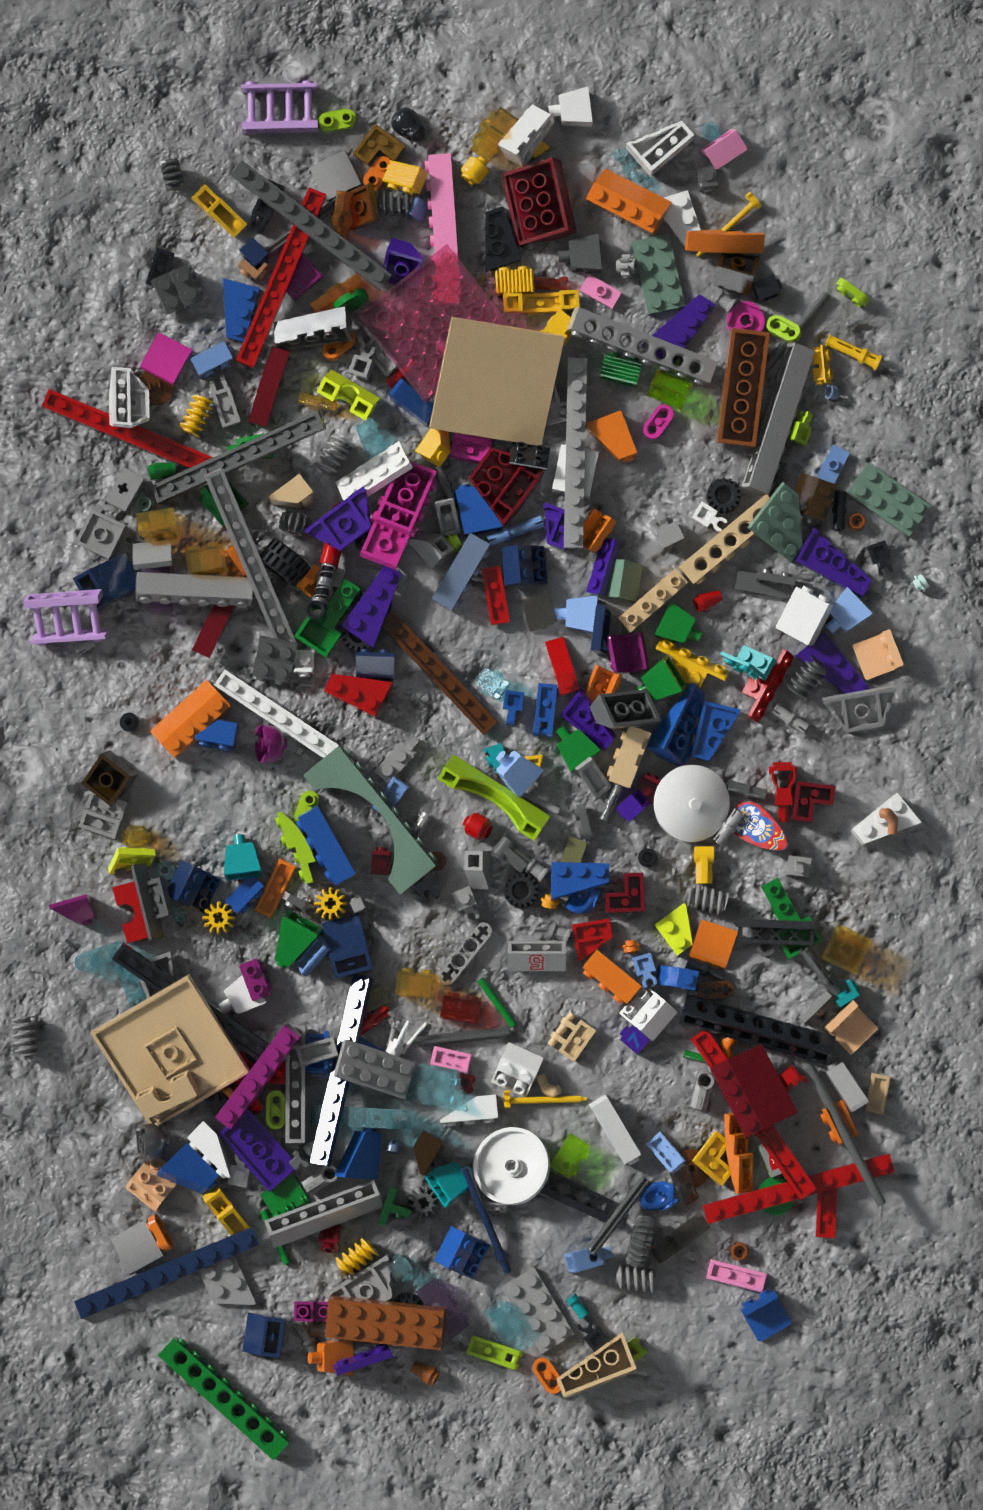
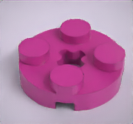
[727,301,765,332]

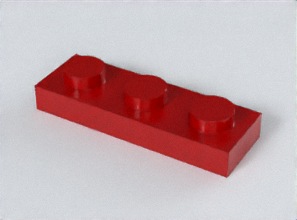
[481,566,510,626]
[815,1188,837,1239]

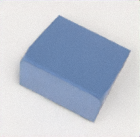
[409,197,428,223]

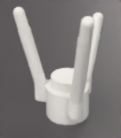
[386,1017,428,1057]

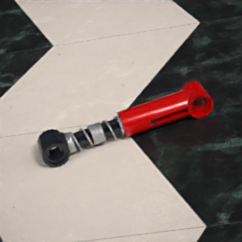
[306,503,342,624]

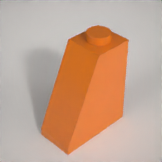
[586,410,637,463]

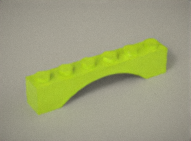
[437,754,550,841]

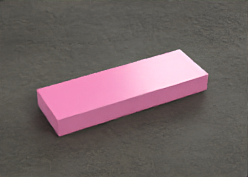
[706,1259,767,1292]

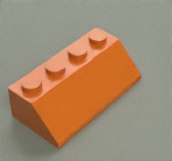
[586,168,672,236]
[150,680,232,759]

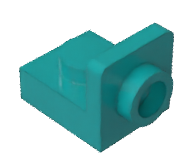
[835,979,860,1008]

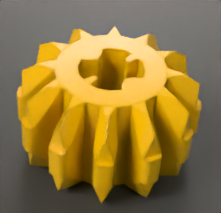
[314,887,347,920]
[202,902,236,935]

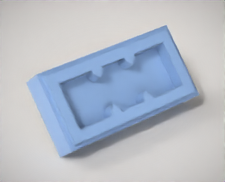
[646,1131,685,1173]

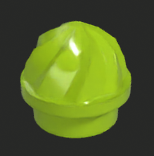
[446,534,462,553]

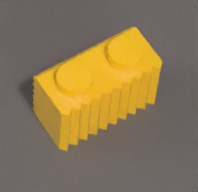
[382,160,428,195]
[495,266,534,297]

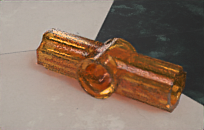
[331,190,354,241]
[310,273,366,313]

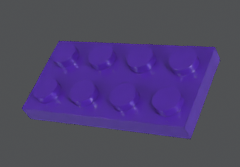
[218,1109,295,1192]

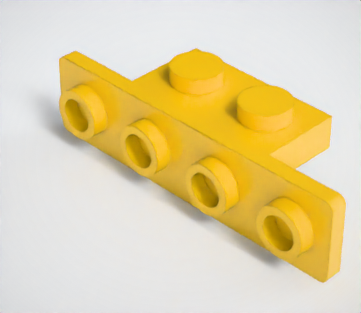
[656,639,729,688]

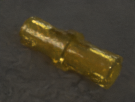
[298,392,338,412]

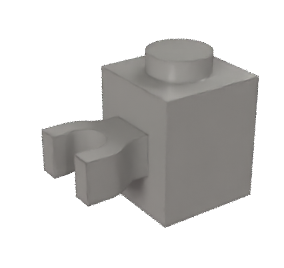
[348,343,376,381]
[655,513,686,550]
[785,855,815,878]
[452,886,480,923]

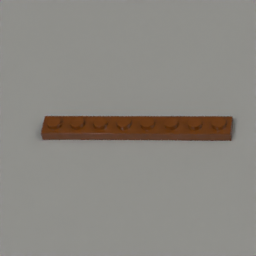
[382,611,498,736]

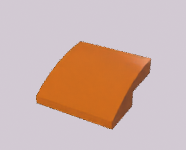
[689,919,738,968]

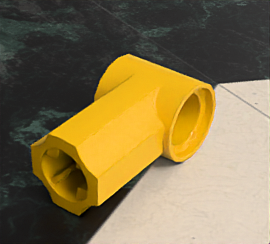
[694,846,714,884]

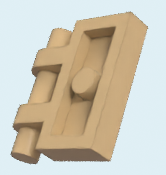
[547,1012,596,1062]

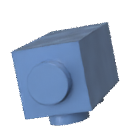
[190,341,235,379]

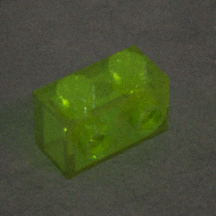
[647,369,693,410]
[550,1133,591,1178]

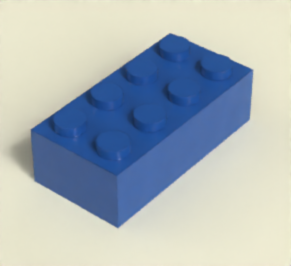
[296,805,356,885]

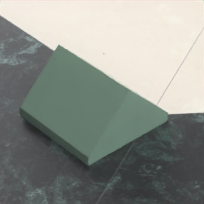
[599,559,643,603]

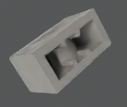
[105,467,146,514]

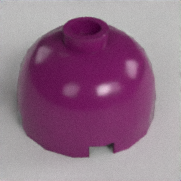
[255,725,287,763]

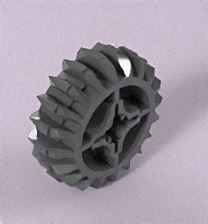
[625,1215,656,1268]

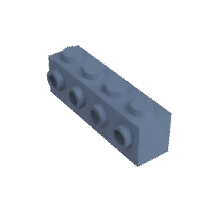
[432,533,491,612]

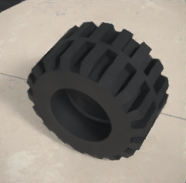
[259,538,310,587]

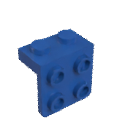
[740,1288,791,1341]

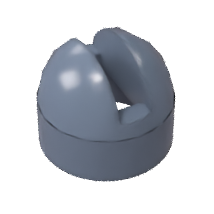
[824,384,841,400]
[385,1140,401,1155]

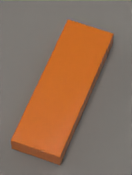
[255,858,297,919]

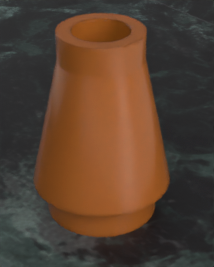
[410,1361,440,1386]

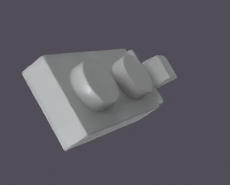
[374,736,420,784]

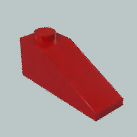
[545,637,580,697]

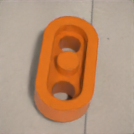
[363,156,390,190]
[322,330,356,361]
[147,1214,174,1252]
[533,1357,561,1394]

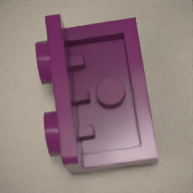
[239,958,273,1001]

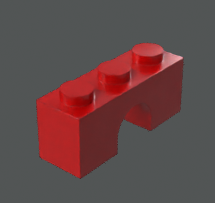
[112,881,148,944]

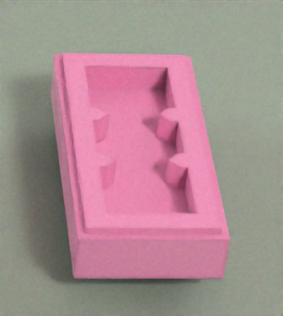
[579,274,622,310]
[430,1046,472,1073]

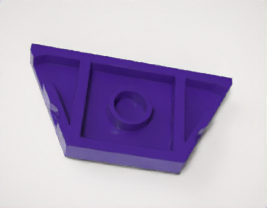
[304,486,372,551]

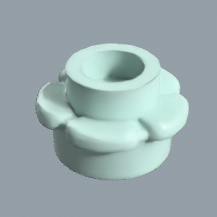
[913,574,929,592]

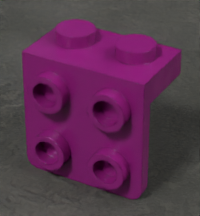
[606,631,650,674]

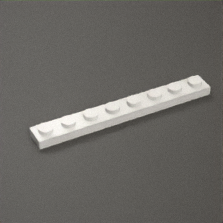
[214,669,339,758]

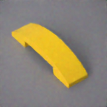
[503,290,580,314]

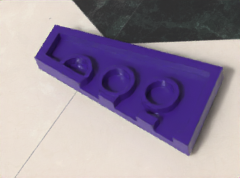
[795,527,872,597]
[342,566,402,648]
[795,632,870,694]

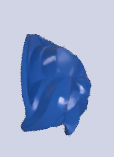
[566,888,601,913]
[639,1181,679,1211]

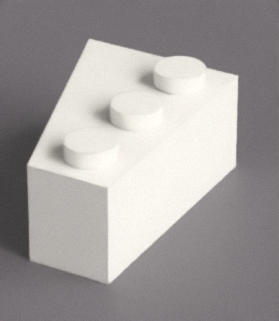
[498,104,555,167]
[626,121,694,177]

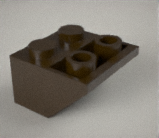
[413,1130,445,1176]

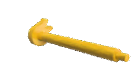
[696,192,762,257]
[503,1090,587,1109]

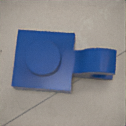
[503,690,525,725]

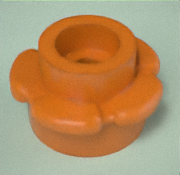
[622,940,641,954]

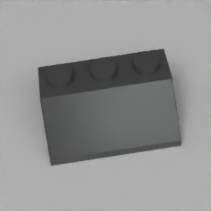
[590,689,661,729]

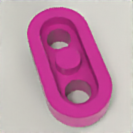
[643,404,674,440]

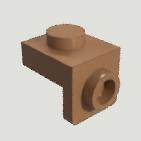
[238,259,269,282]

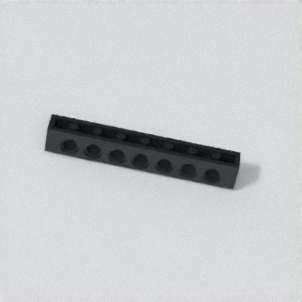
[679,995,836,1065]

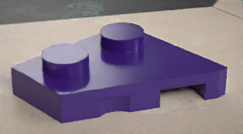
[544,502,567,551]

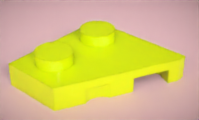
[108,847,156,875]
[655,903,693,956]

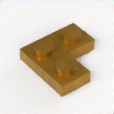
[353,124,406,166]

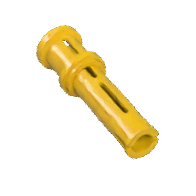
[825,334,883,371]

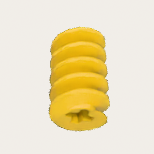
[180,395,215,438]
[336,1238,379,1279]

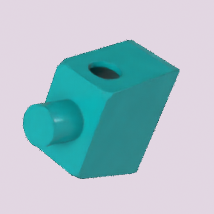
[224,834,262,881]
[425,1162,474,1208]

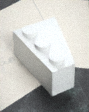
[850,793,921,845]

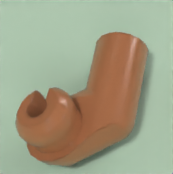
[879,808,898,834]

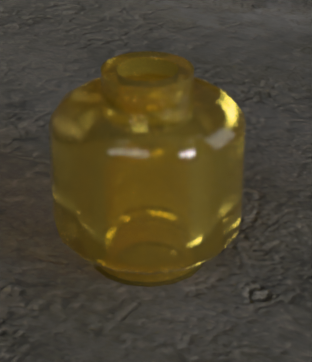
[122,825,151,848]

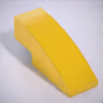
[190,184,247,238]
[202,1185,250,1235]

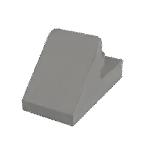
[435,498,460,536]

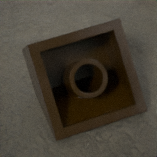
[712,253,760,295]
[795,473,837,521]
[81,750,139,807]

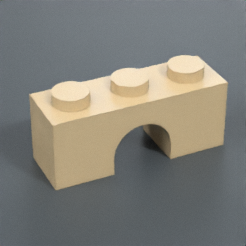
[135,1070,199,1120]

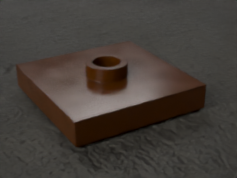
[344,183,380,231]

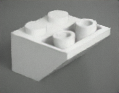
[619,986,678,1041]
[491,1042,544,1097]

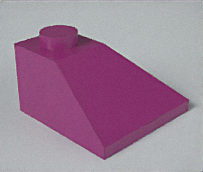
[49,894,96,926]

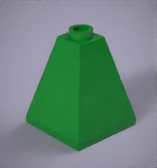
[275,910,323,969]

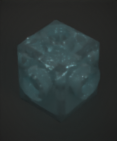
[476,668,510,699]

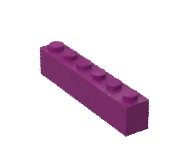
[215,1023,303,1129]

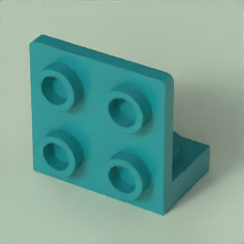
[720,645,776,681]

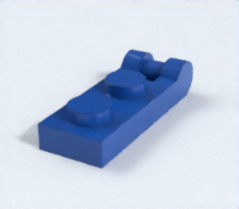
[533,683,557,738]

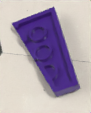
[641,294,715,364]

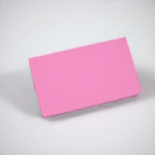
[700,129,747,169]

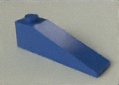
[647,683,705,767]

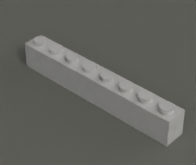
[742,343,815,495]

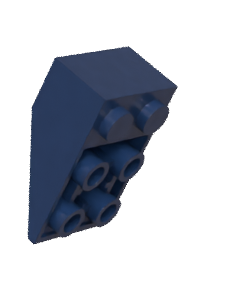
[73,553,137,612]
[322,913,373,979]

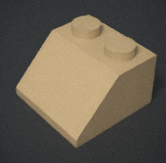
[269,474,315,509]

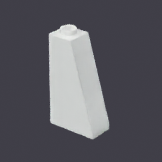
[588,1094,641,1165]

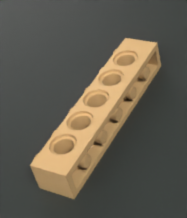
[678,494,770,587]

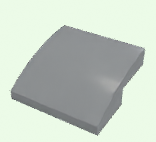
[310,151,362,202]
[133,539,172,570]
[79,792,129,839]
[111,1220,164,1275]

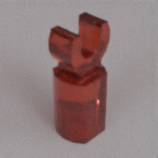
[535,276,568,291]

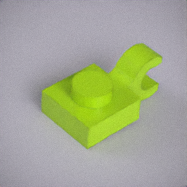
[789,410,813,446]

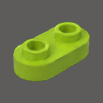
[319,109,356,133]
[835,278,870,307]
[766,315,802,343]
[294,790,319,826]
[266,1090,286,1129]

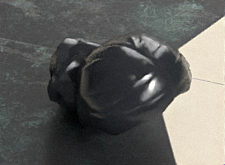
[391,108,425,141]

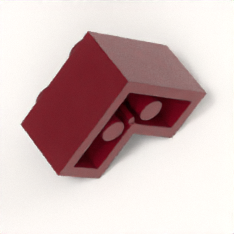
[791,781,835,823]
[605,873,645,913]

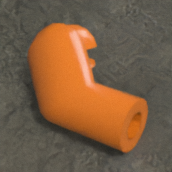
[721,1036,738,1059]

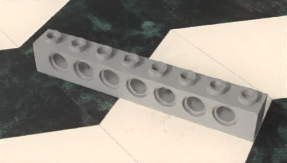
[567,307,718,386]

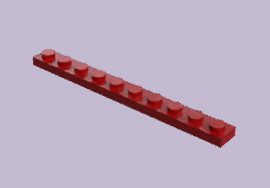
[236,187,327,369]
[42,389,213,469]
[691,1031,817,1201]
[702,1153,895,1224]

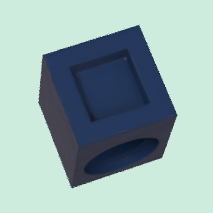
[239,237,269,270]

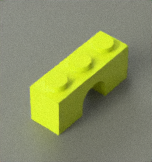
[317,369,380,421]

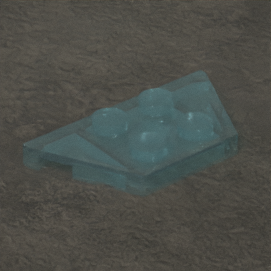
[397,1063,468,1112]

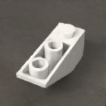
[440,1095,498,1126]
[187,1121,233,1179]

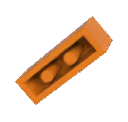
[582,950,641,1005]

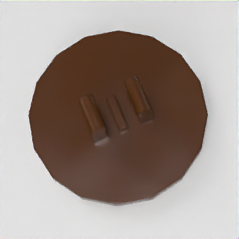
[139,371,174,405]

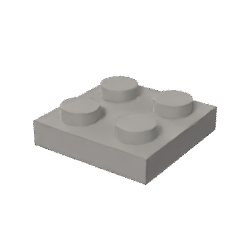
[75,509,126,560]

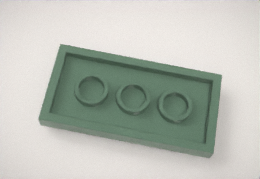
[632,233,685,316]
[847,462,931,538]

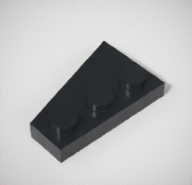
[485,206,521,273]

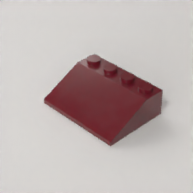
[501,157,577,247]
[710,1044,798,1140]

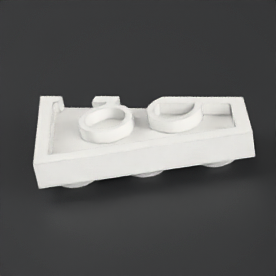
[664,190,701,248]

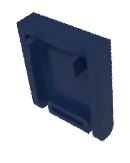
[591,604,611,656]

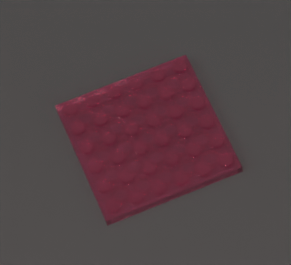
[358,244,510,403]

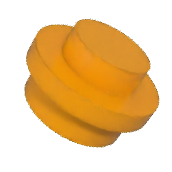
[541,894,560,909]

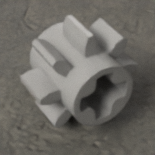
[616,254,638,278]

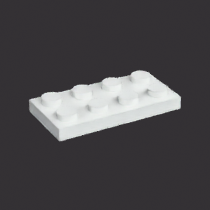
[335,441,413,500]

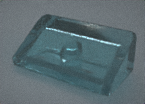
[354,417,386,460]

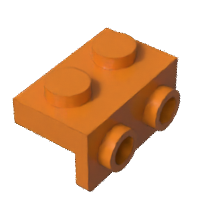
[583,508,616,553]
[584,665,622,702]
[820,1100,859,1145]

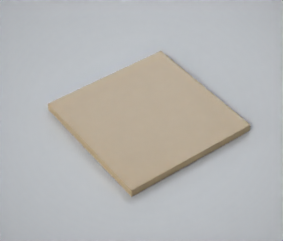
[429,317,565,446]
[91,974,250,1126]

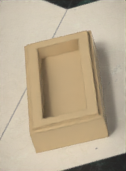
[864,1073,891,1115]

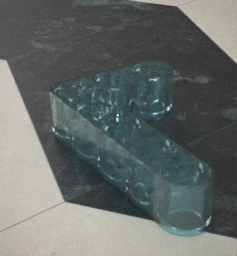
[75,941,147,1008]
[310,1105,415,1129]

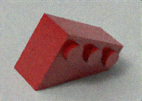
[323,674,393,719]

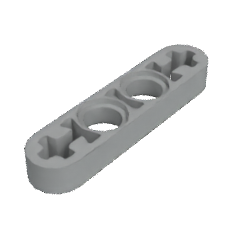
[439,922,492,985]

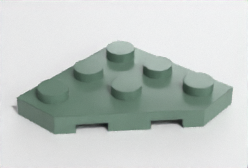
[747,482,803,562]

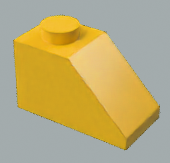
[415,428,450,467]

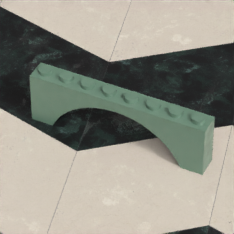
[303,745,438,895]

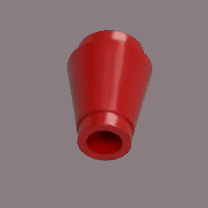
[693,590,723,612]

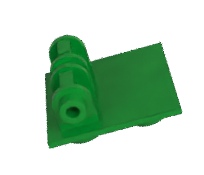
[260,1174,311,1217]

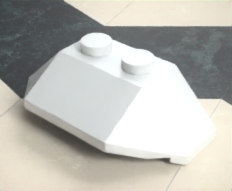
[109,367,150,428]

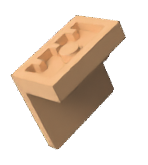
[852,629,904,680]
[824,1000,878,1055]
[125,1158,177,1212]

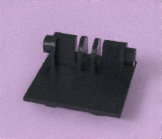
[509,442,550,470]

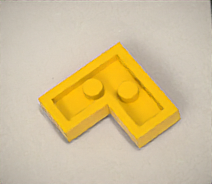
[692,1131,730,1186]

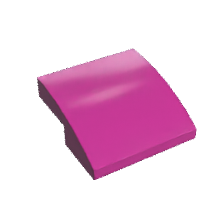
[140,333,192,385]
[449,433,493,464]

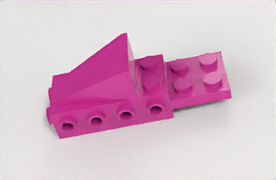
[360,461,437,570]

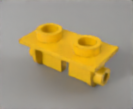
[812,345,833,386]

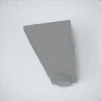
[825,1061,869,1112]

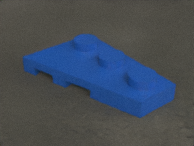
[223,278,260,343]
[691,701,741,761]
[551,862,609,901]

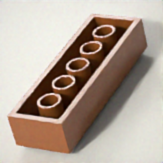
[716,328,770,448]
[325,1295,447,1350]

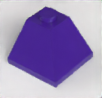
[383,238,424,291]

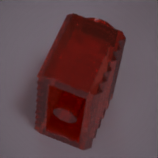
[440,992,482,1025]

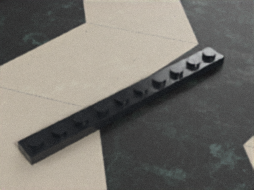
[112,942,269,1060]

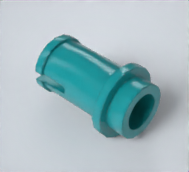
[566,1293,589,1319]

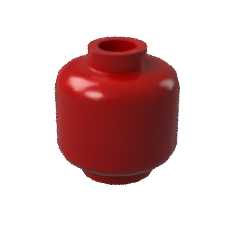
[463,812,493,841]

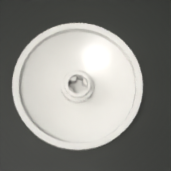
[654,765,730,842]
[473,1127,550,1205]

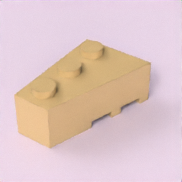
[606,726,651,790]

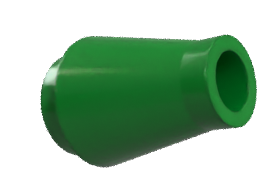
[147,462,176,481]

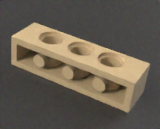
[617,568,688,634]

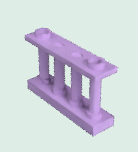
[241,80,319,134]
[23,589,109,646]

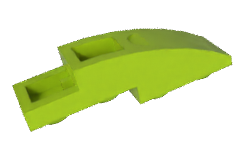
[275,811,316,885]

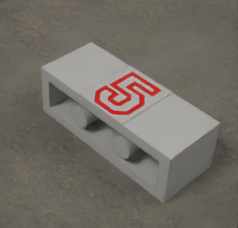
[508,941,566,972]

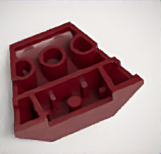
[468,447,545,526]

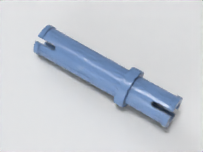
[486,515,544,547]

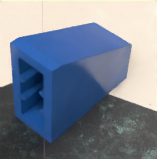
[389,378,433,427]
[455,484,502,537]
[656,965,699,991]
[335,1128,382,1180]
[157,1143,220,1194]

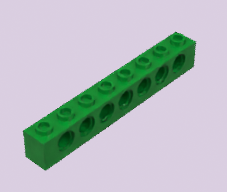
[158,1337,290,1461]

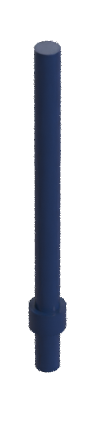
[461,1166,511,1274]

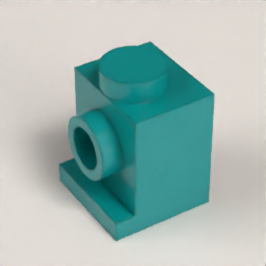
[483,743,504,774]

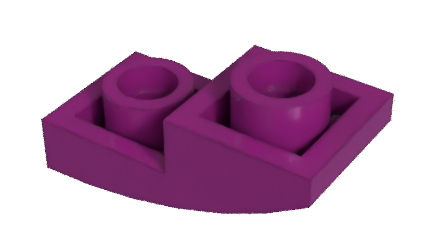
[294,1301,328,1322]

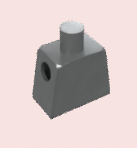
[558,234,602,273]

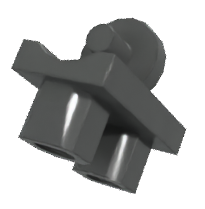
[289,1141,315,1171]

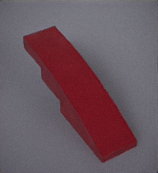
[248,346,290,427]
[192,605,236,659]

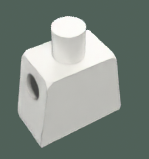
[548,87,592,127]
[218,975,267,1015]

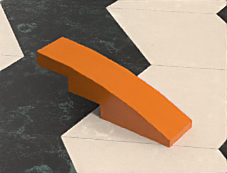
[685,229,765,253]
[724,1113,753,1194]

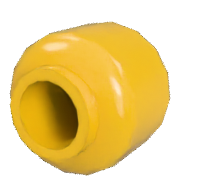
[461,156,489,185]

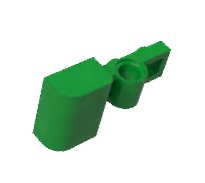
[294,578,361,658]
[761,878,823,959]

